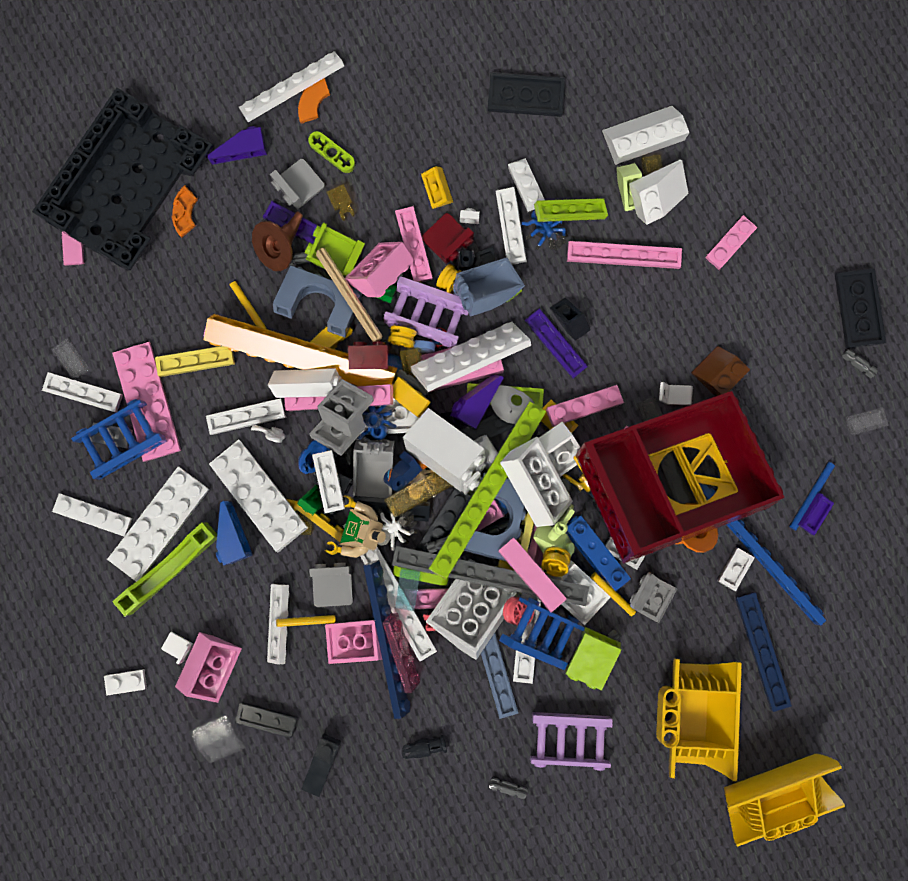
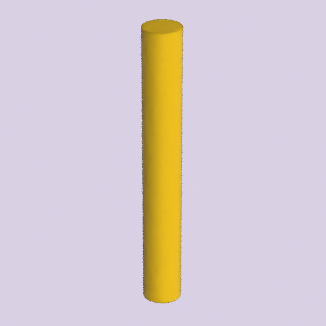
[230,281,266,329]
[590,572,636,616]
[276,615,335,627]

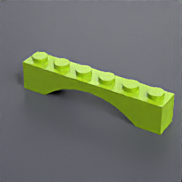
[112,522,217,616]

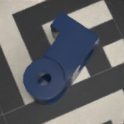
[384,451,423,491]

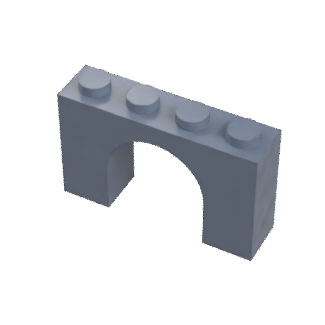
[273,266,362,338]
[464,472,526,562]

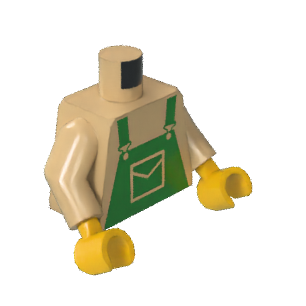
[326,495,386,558]

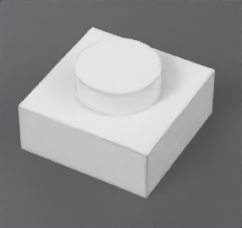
[460,208,479,224]

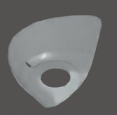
[490,385,535,424]

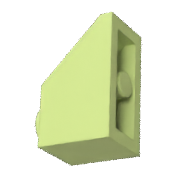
[617,163,642,211]
[533,526,575,556]

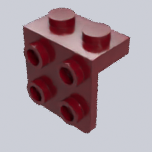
[422,213,474,265]
[348,342,390,370]

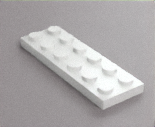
[411,322,531,392]
[209,440,308,553]
[107,467,210,582]

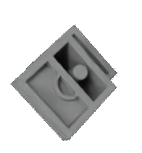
[310,379,374,455]

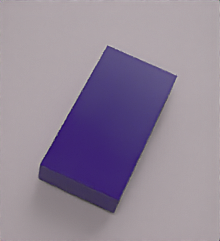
[798,492,834,536]

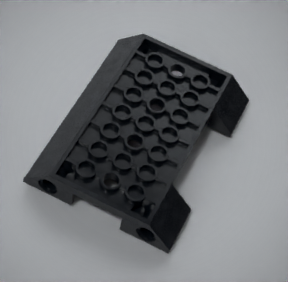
[32,87,213,271]

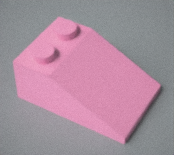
[325,620,382,664]

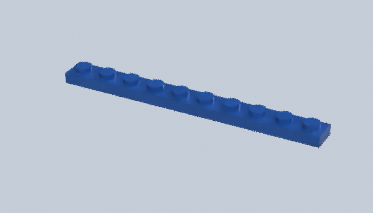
[686,473,826,626]

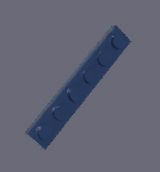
[735,592,792,712]

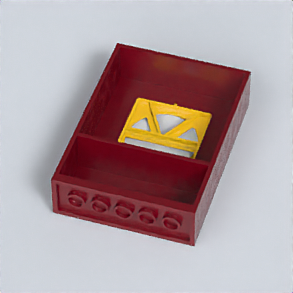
[575,391,785,564]

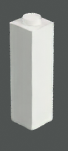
[268,368,342,398]

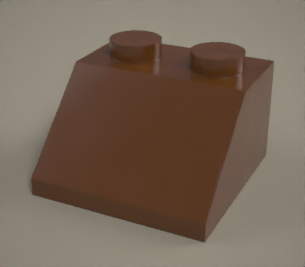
[691,346,750,397]

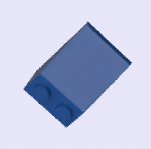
[216,501,253,565]

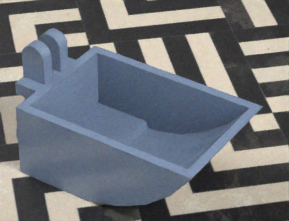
[453,258,525,316]

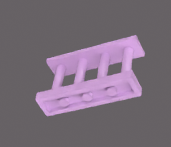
[384,276,468,347]
[530,712,612,771]

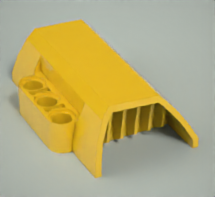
[656,659,742,781]
[724,754,845,847]

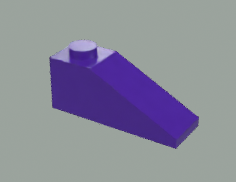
[208,126,267,165]
[450,375,503,429]

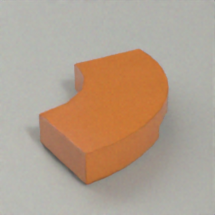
[298,78,330,124]
[172,185,198,238]

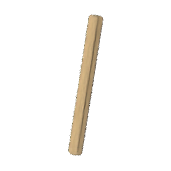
[316,248,382,342]

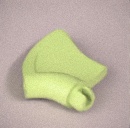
[548,504,575,541]

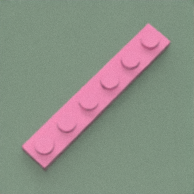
[567,241,682,269]
[285,384,393,411]

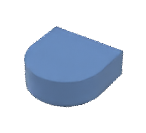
[414,340,436,353]

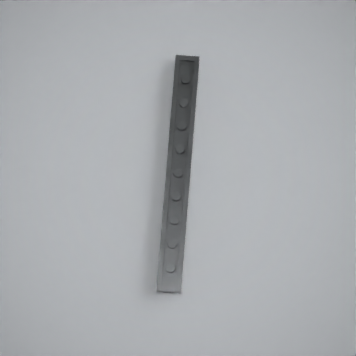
[392,546,589,606]

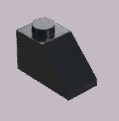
[550,298,591,341]

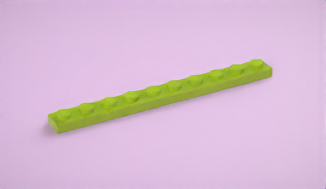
[429,402,546,579]

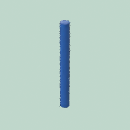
[789,462,835,531]

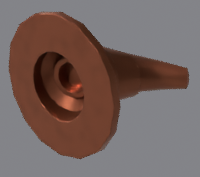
[252,211,303,271]

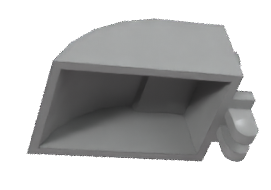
[353,438,394,499]

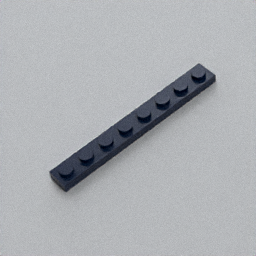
[363,560,410,719]

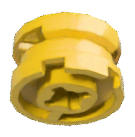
[436,264,462,294]
[388,326,417,348]
[541,547,571,577]

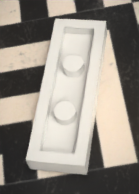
[508,158,545,212]
[312,450,345,513]

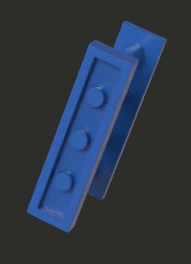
[71,399,167,480]
[565,516,631,591]
[499,597,585,670]

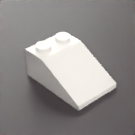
[629,160,688,225]
[547,560,610,625]

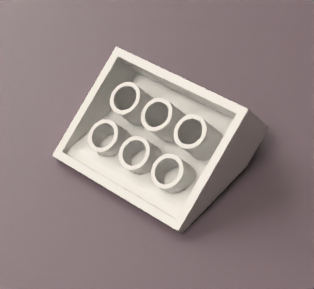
[426,559,519,660]

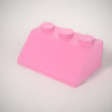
[345,242,414,298]
[175,632,242,703]

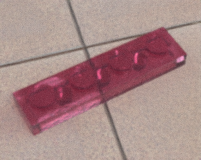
[383,613,420,693]

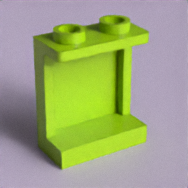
[304,223,365,278]
[566,627,622,690]

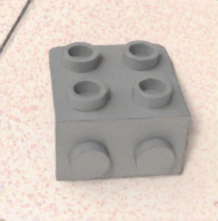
[270,159,325,210]
[309,563,353,607]
[630,572,677,623]

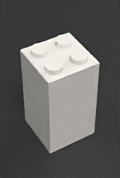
[403,408,486,492]

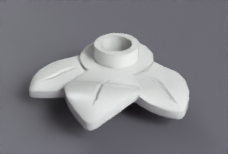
[251,425,286,443]

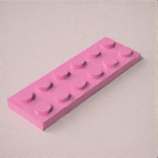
[113,342,181,462]

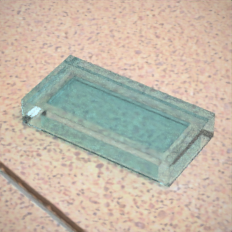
[395,569,421,611]

